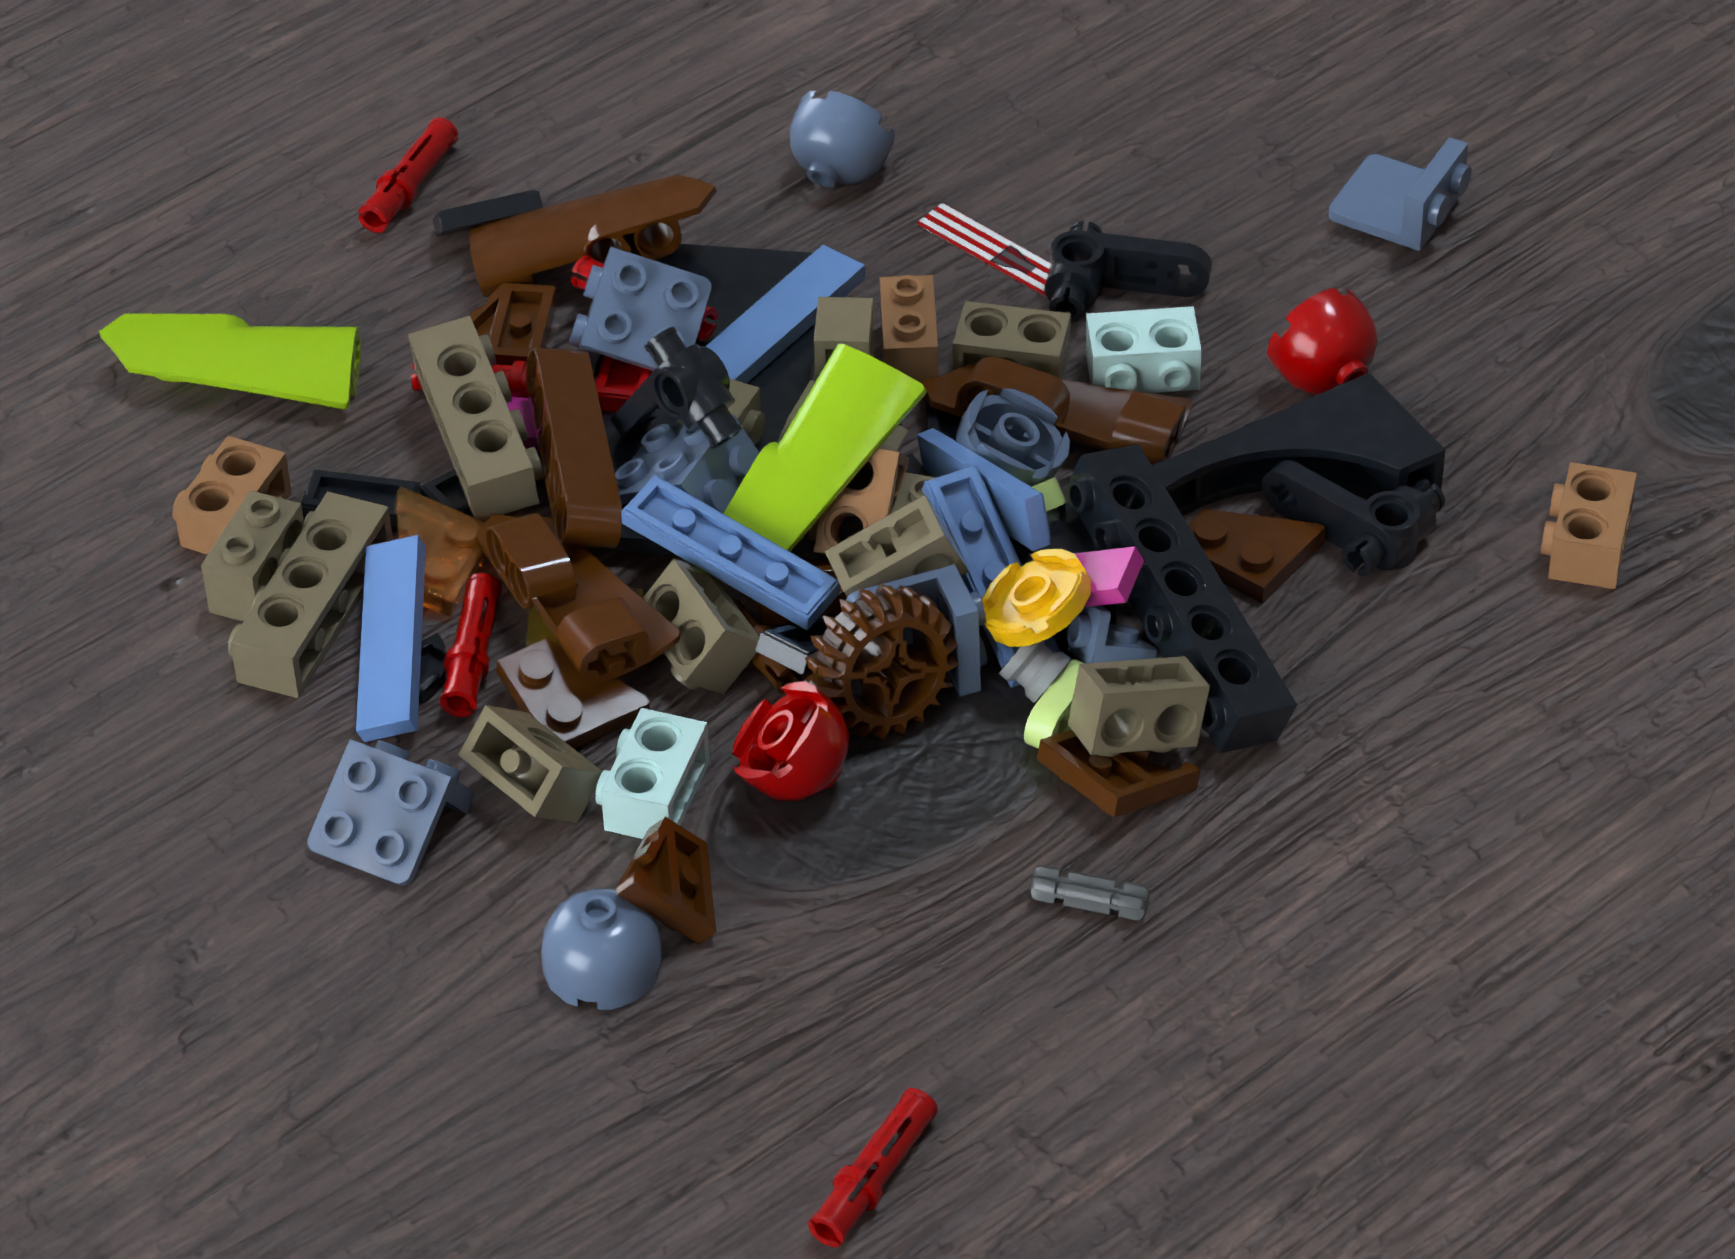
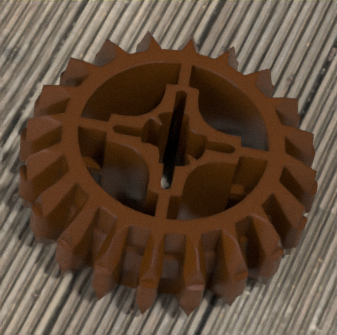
[805,583,959,740]

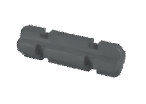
[1031,865,1149,921]

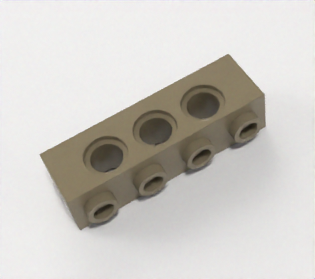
[408,316,544,523]
[228,491,393,698]

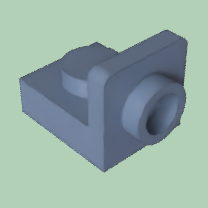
[1067,605,1157,663]

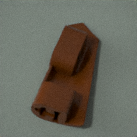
[469,175,717,297]
[920,356,1193,465]
[476,513,680,683]

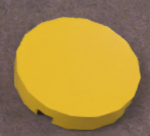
[982,549,1091,647]

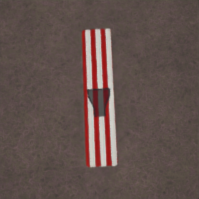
[917,204,1051,298]

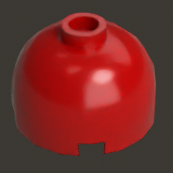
[1267,288,1378,395]
[732,681,849,801]

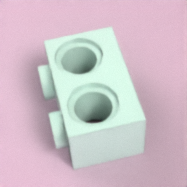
[1086,306,1201,393]
[595,708,710,839]

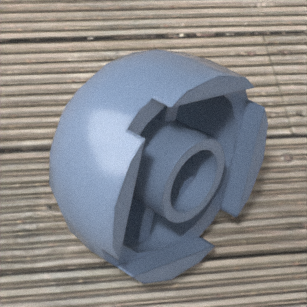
[790,90,895,188]
[956,388,1070,487]
[541,888,663,1010]

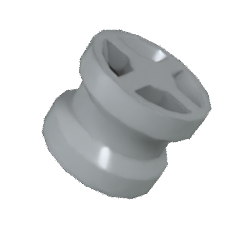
[998,640,1071,703]

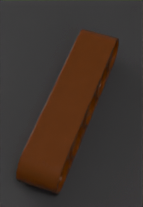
[526,347,622,548]

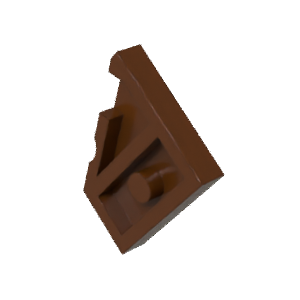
[1036,730,1201,818]

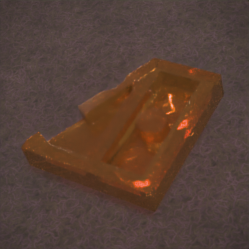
[394,486,486,617]

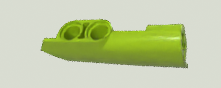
[99,313,361,410]
[723,344,927,552]

